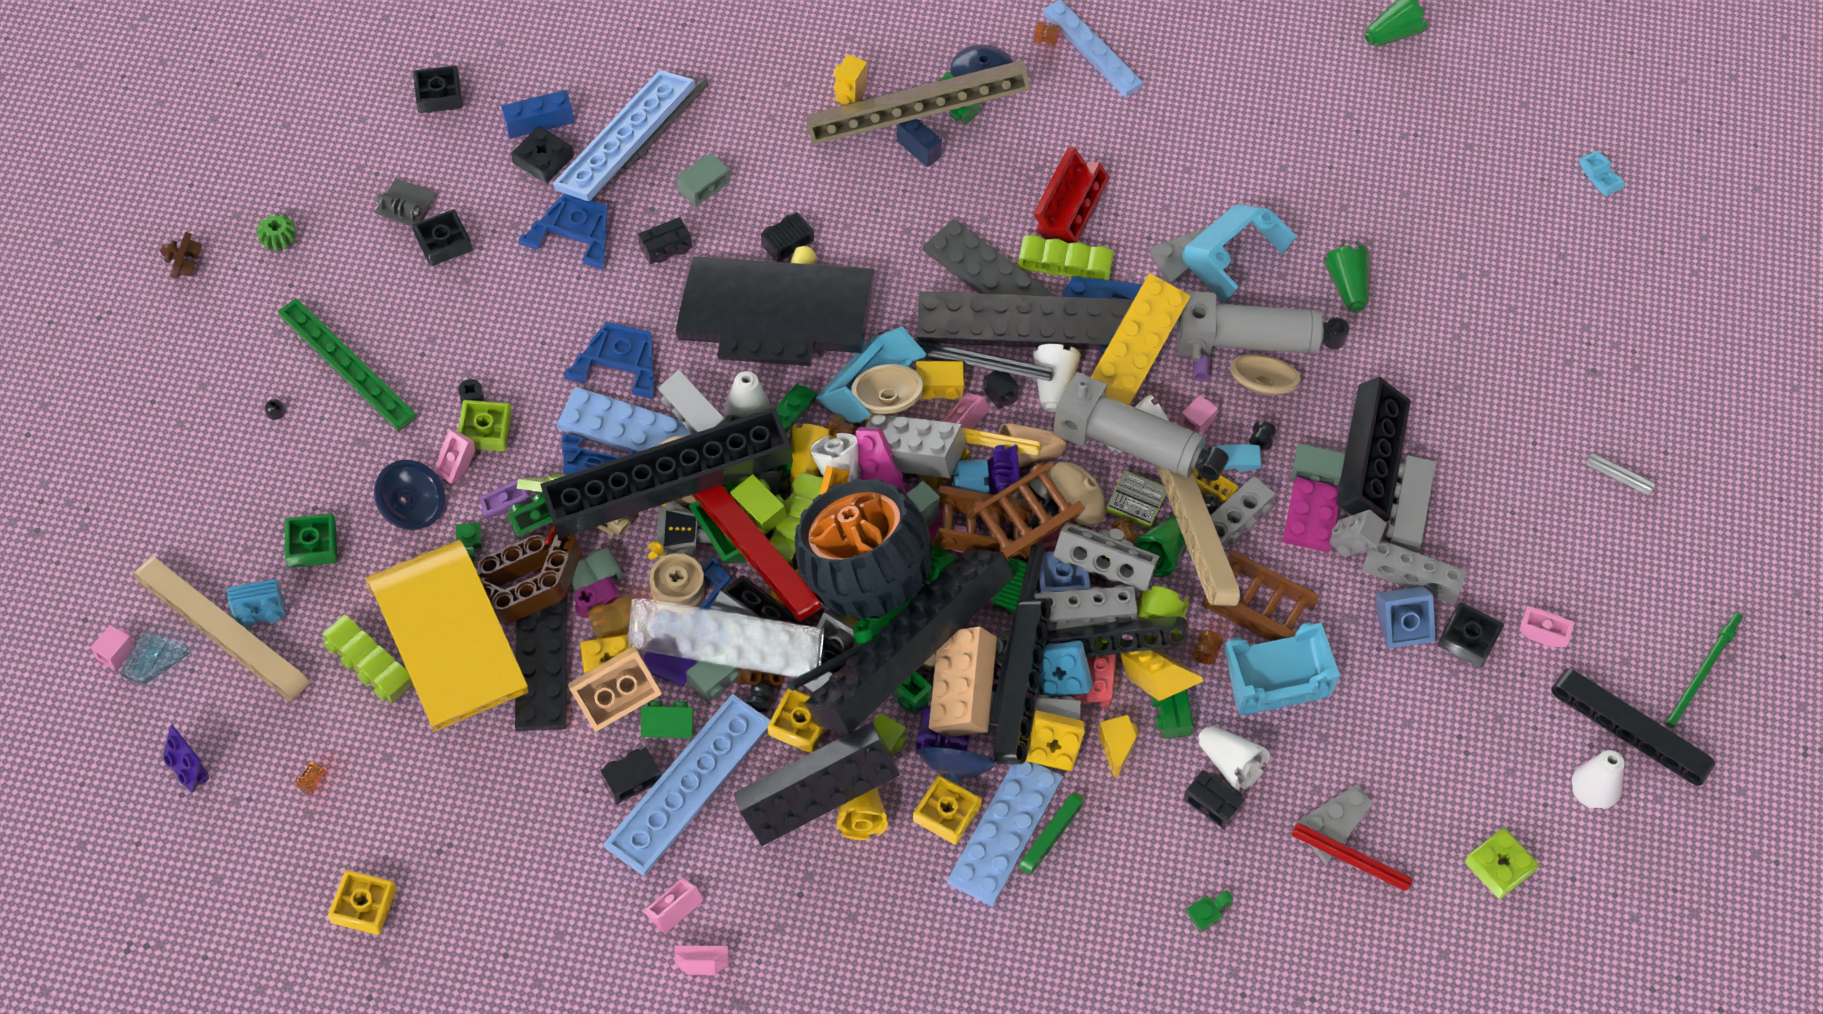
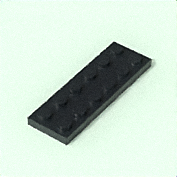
[515,594,567,731]

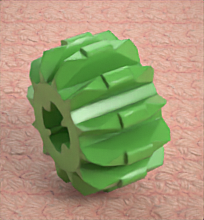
[256,212,297,252]

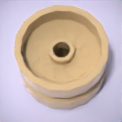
[649,553,705,617]

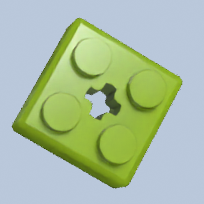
[458,400,512,451]
[1465,828,1539,899]

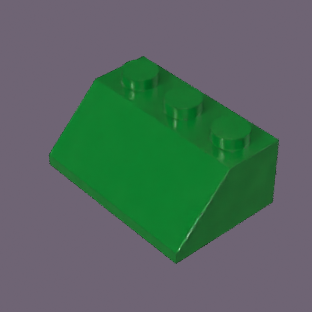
[689,482,767,564]

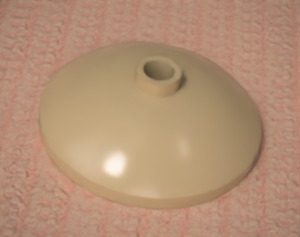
[1230,354,1300,396]
[852,364,923,415]
[1049,462,1106,526]

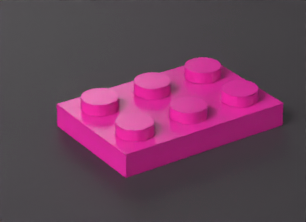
[1282,477,1339,553]

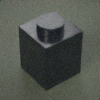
[983,370,1019,409]

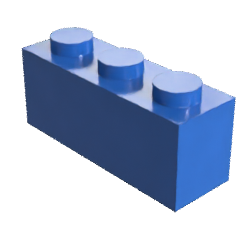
[501,90,574,139]

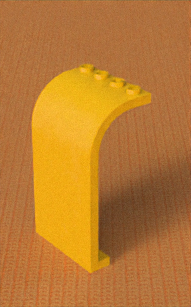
[365,540,528,733]

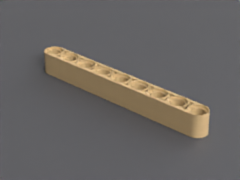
[1156,465,1240,606]
[133,556,310,702]

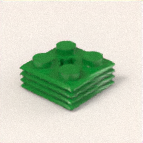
[284,514,337,568]

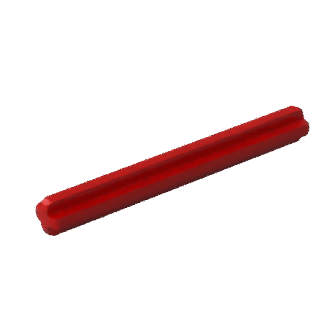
[1291,823,1412,891]

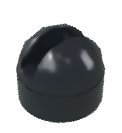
[265,399,285,420]

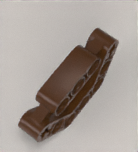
[477,534,582,623]

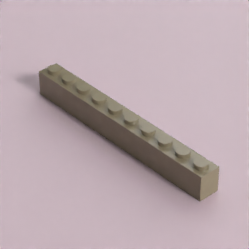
[806,60,1031,145]

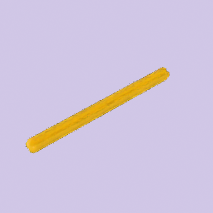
[864,413,1042,455]

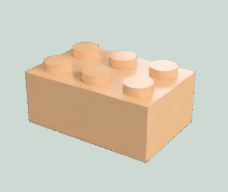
[569,646,662,732]

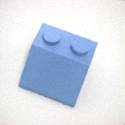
[1037,549,1090,594]
[1376,586,1436,649]

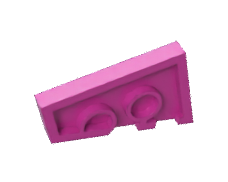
[856,427,910,494]

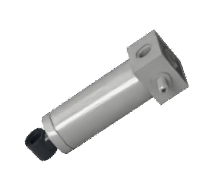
[1177,291,1349,361]
[1053,372,1229,481]

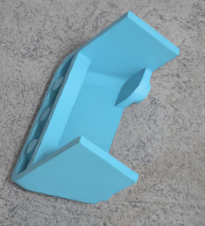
[1182,204,1297,304]
[816,326,926,423]

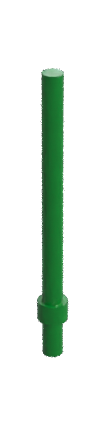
[1665,613,1743,729]

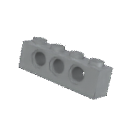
[1210,476,1276,552]
[1053,522,1160,591]
[1361,540,1467,605]

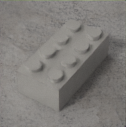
[866,413,966,478]

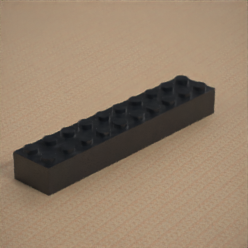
[917,291,1134,350]
[540,407,793,539]
[805,548,1014,734]

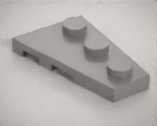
[1149,227,1208,285]
[1296,784,1373,866]

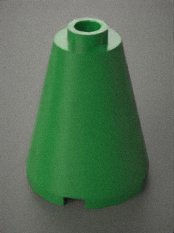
[1364,0,1428,47]
[1323,245,1370,312]
[1134,515,1186,578]

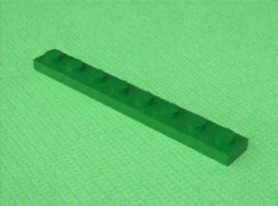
[278,298,417,432]

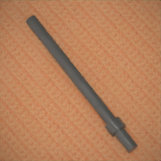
[622,78,709,170]

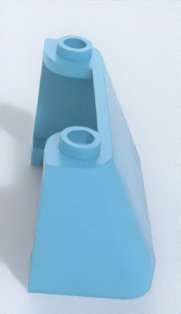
[1224,623,1340,715]

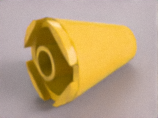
[790,423,837,485]
[836,787,888,840]

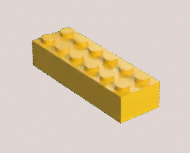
[1091,273,1190,405]

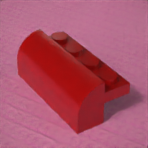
[1033,147,1110,244]

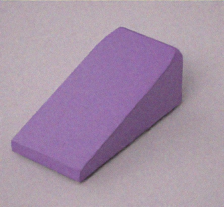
[479,478,533,519]

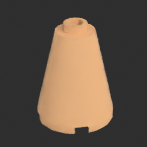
[998,423,1066,468]

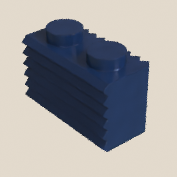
[896,119,942,167]

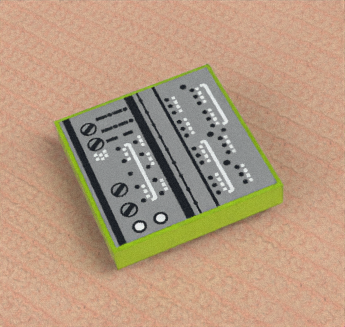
[1106,470,1167,530]

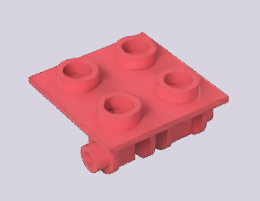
[1065,654,1116,708]

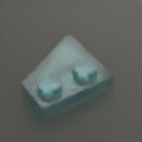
[120,631,190,685]

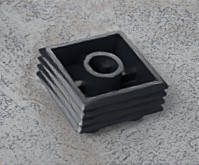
[413,65,463,113]
[511,126,574,183]
[412,209,473,266]
[1437,602,1504,668]

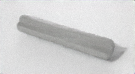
[1586,453,1655,495]

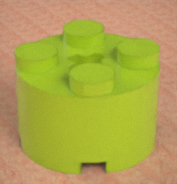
[1136,586,1189,634]

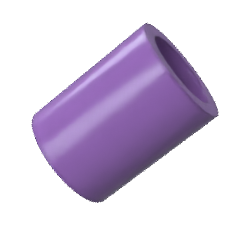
[1192,354,1209,381]

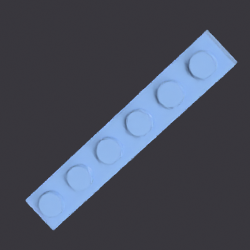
[1043,0,1143,98]

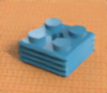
[226,579,286,627]
[1039,641,1093,697]

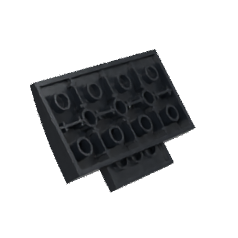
[675,256,875,366]

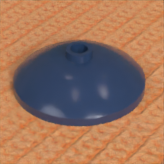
[950,44,1013,77]
[374,460,445,531]
[919,747,995,782]

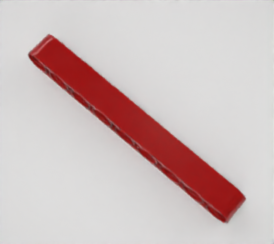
[692,485,822,622]

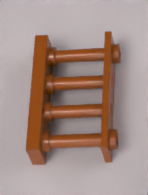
[968,461,1085,561]
[932,485,1033,562]
[1202,550,1319,641]

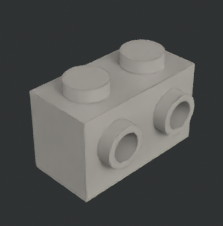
[1329,510,1387,557]

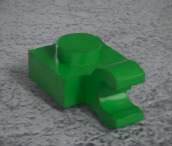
[456,522,482,564]
[1186,890,1234,933]

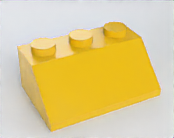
[1120,649,1204,701]

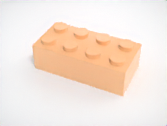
[929,626,997,738]

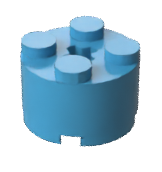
[952,459,989,494]

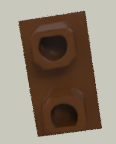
[160,232,202,279]
[736,657,784,686]

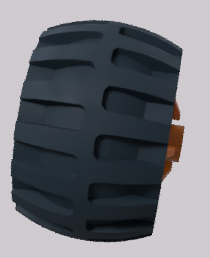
[795,478,932,619]

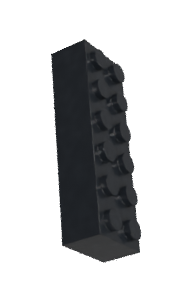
[1336,377,1411,521]
[708,575,846,692]
[734,722,900,846]

